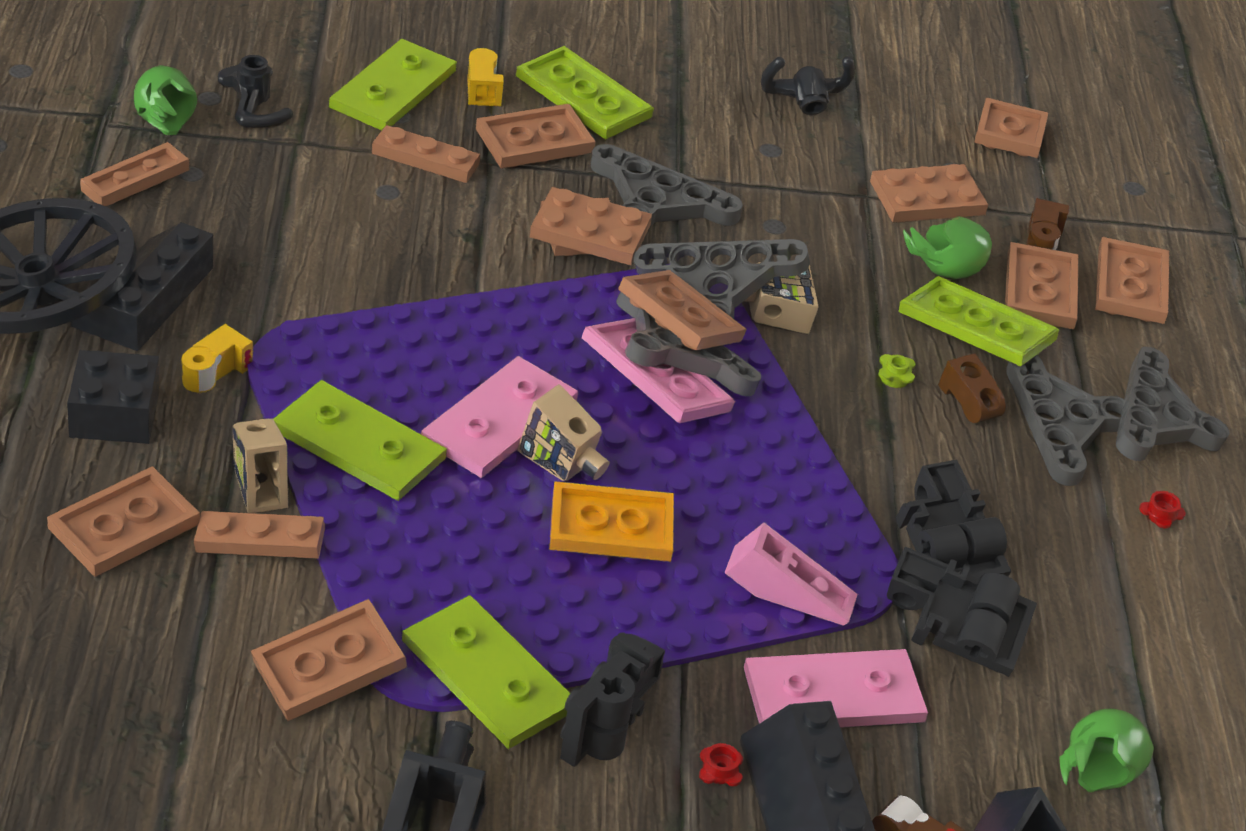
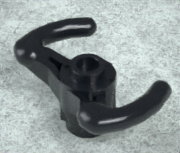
[217,55,293,128]
[760,56,856,115]

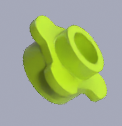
[878,354,916,388]

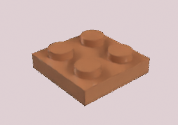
[974,98,1048,158]

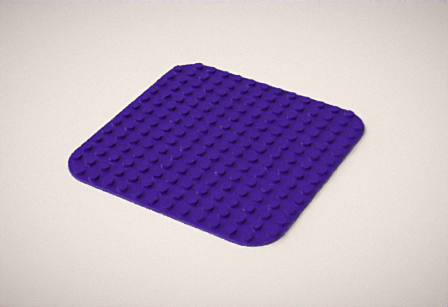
[248,264,898,712]

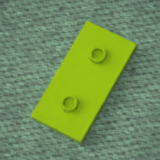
[329,39,457,130]
[516,46,654,140]
[899,276,1059,366]
[273,380,447,501]
[402,595,570,750]

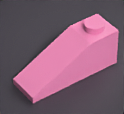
[725,523,858,626]

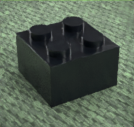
[67,350,159,444]

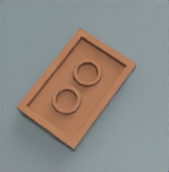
[476,104,595,168]
[870,164,988,222]
[529,187,652,265]
[1095,237,1169,324]
[1005,242,1078,329]
[618,270,747,350]
[47,466,200,577]
[251,599,407,721]

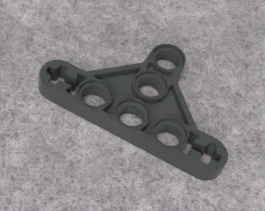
[591,144,743,228]
[634,239,810,319]
[616,291,761,396]
[1116,346,1230,461]
[1006,355,1124,486]

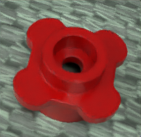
[1139,491,1186,528]
[699,743,743,787]

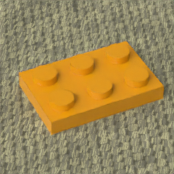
[549,481,674,562]

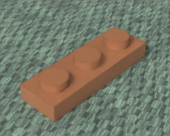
[372,125,480,183]
[80,142,189,206]
[194,511,325,559]

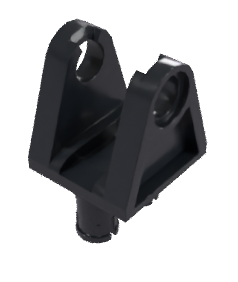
[382,720,487,831]

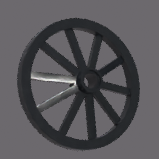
[0,198,137,334]

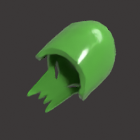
[134,65,197,135]
[903,216,992,280]
[1059,708,1154,792]

